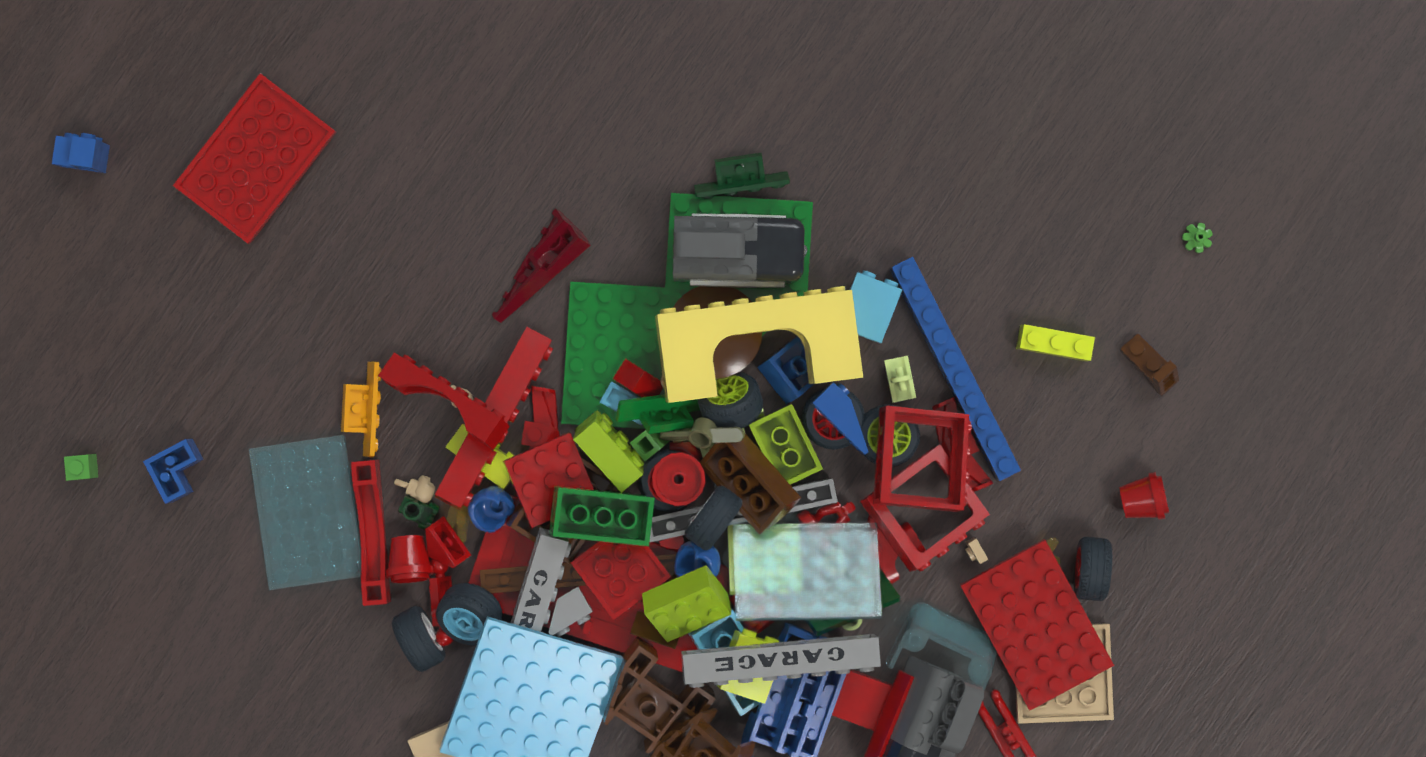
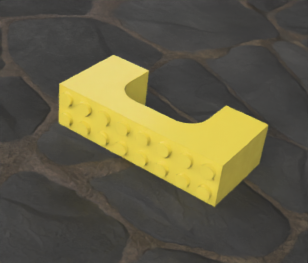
[655,286,863,403]

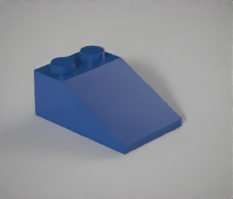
[757,336,814,405]
[811,382,868,455]

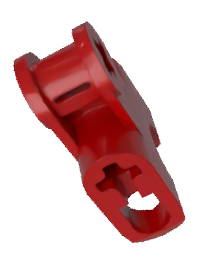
[867,515,930,584]

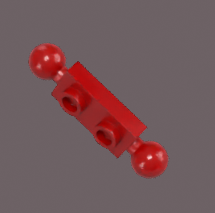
[429,559,453,646]

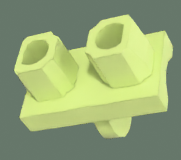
[884,356,916,403]

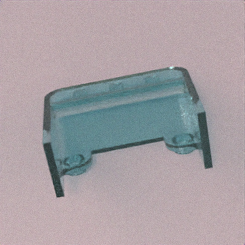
[885,603,997,690]

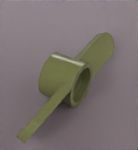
[660,418,745,448]

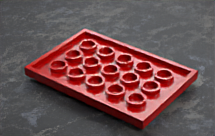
[173,73,337,244]
[960,539,1115,711]

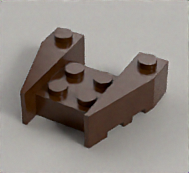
[603,636,716,754]
[651,708,755,757]

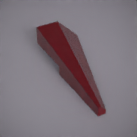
[492,208,591,323]

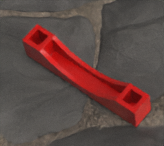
[378,353,510,450]
[351,460,391,606]

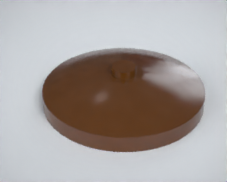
[673,286,762,380]

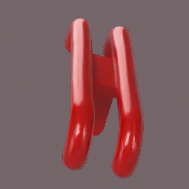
[978,689,1037,757]

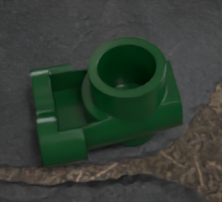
[397,496,440,531]

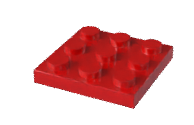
[503,432,594,528]
[570,541,671,621]

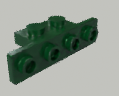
[694,153,790,199]

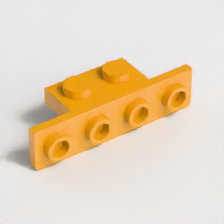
[341,362,382,457]

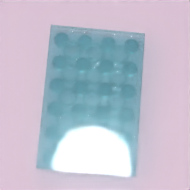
[249,435,361,590]
[732,523,882,621]

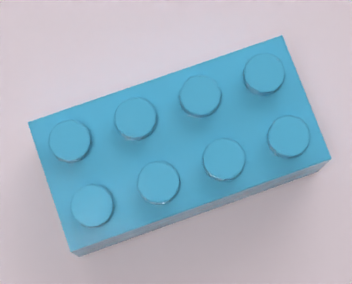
[688,609,760,716]

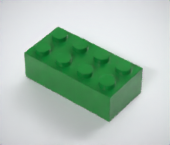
[549,486,655,546]

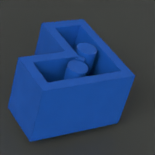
[52,133,110,173]
[143,439,204,504]

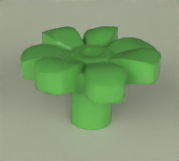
[1182,223,1212,253]

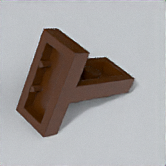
[1120,334,1179,396]

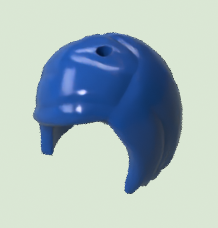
[468,486,515,533]
[674,541,721,577]

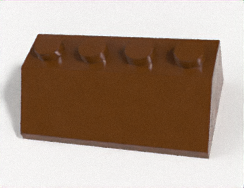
[700,434,801,535]

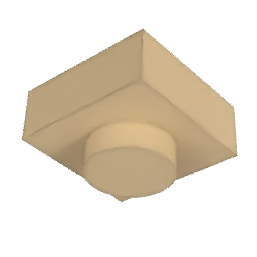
[965,537,988,564]

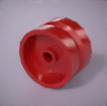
[652,452,705,506]

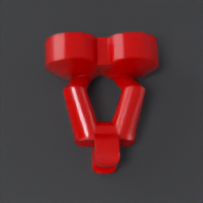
[796,502,856,554]

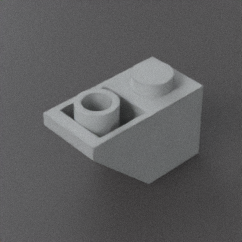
[549,586,593,637]

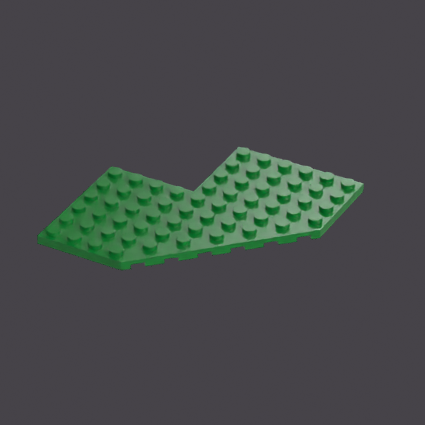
[561,193,813,429]

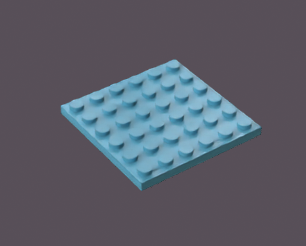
[439,616,623,757]

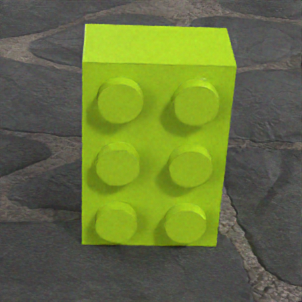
[749,404,823,485]
[573,410,644,493]
[642,565,731,642]

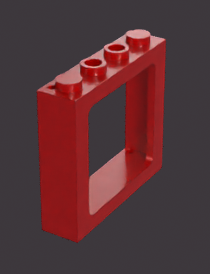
[873,406,972,512]
[860,444,990,572]

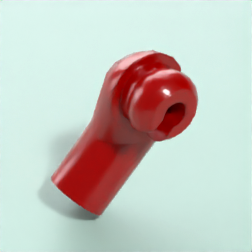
[669,442,702,461]

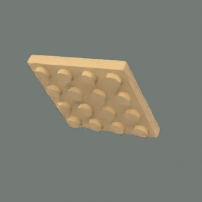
[1015,623,1114,723]

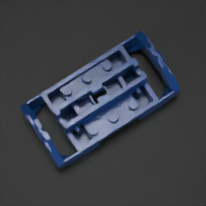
[741,622,846,757]

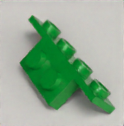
[616,394,700,434]

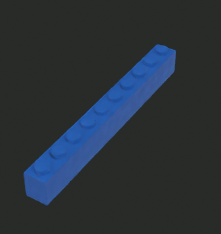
[889,257,1021,481]

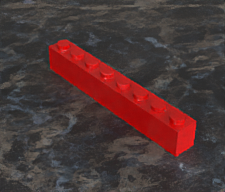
[435,327,554,511]

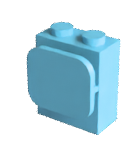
[850,270,902,344]

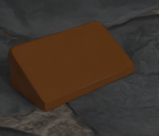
[630,611,679,649]

